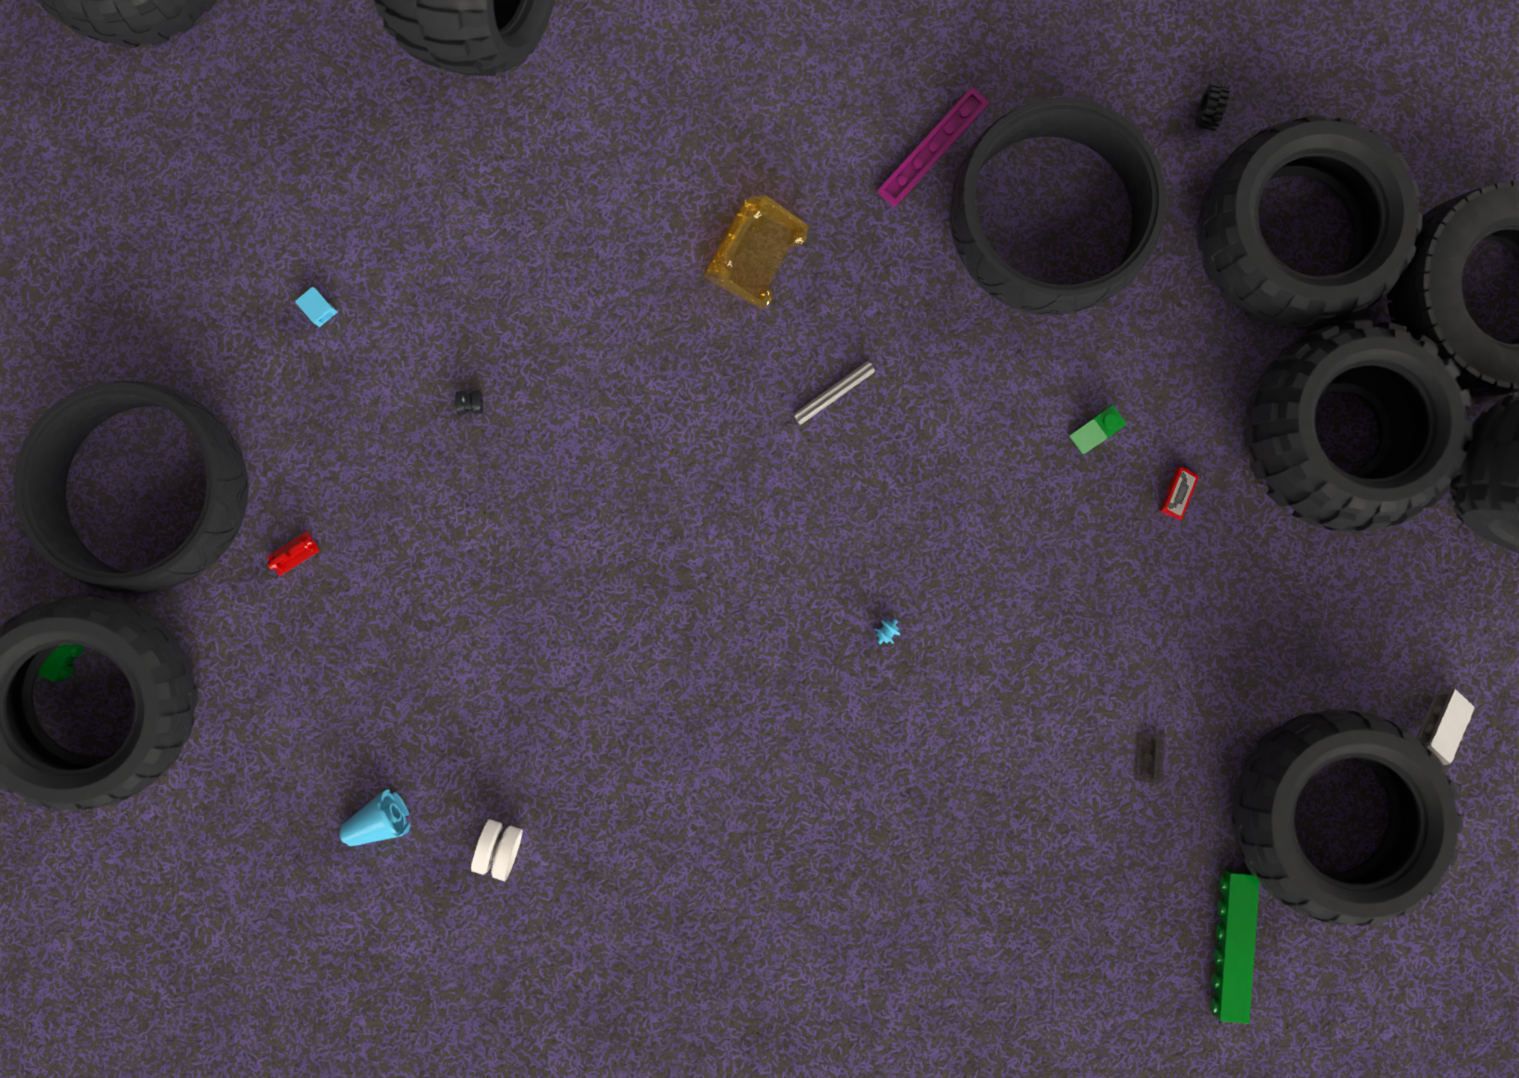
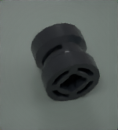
[455,390,483,415]

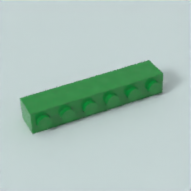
[1210,870,1260,1024]

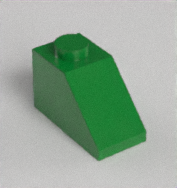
[1069,405,1127,455]

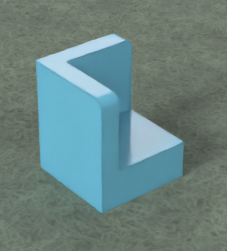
[295,287,337,327]

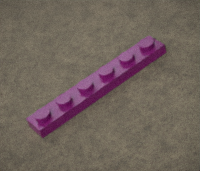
[877,87,989,208]

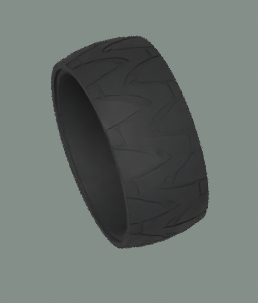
[950,98,1166,315]
[14,380,248,594]

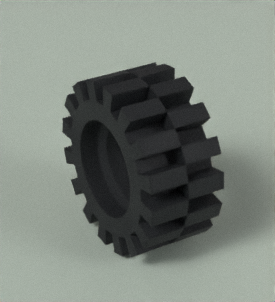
[1195,84,1230,131]

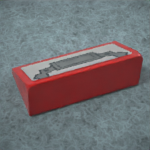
[1159,466,1199,520]

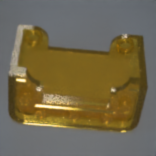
[704,195,810,309]

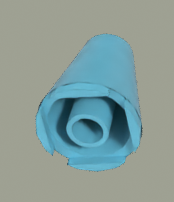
[339,789,410,846]

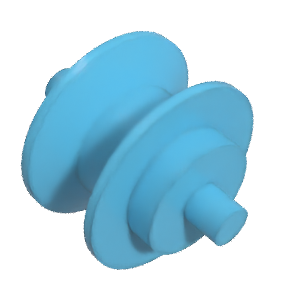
[874,619,900,644]

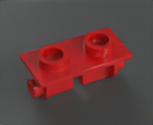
[267,531,320,576]

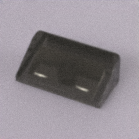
[1135,732,1166,783]

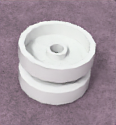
[471,819,522,881]

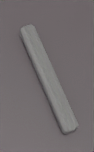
[794,361,875,424]

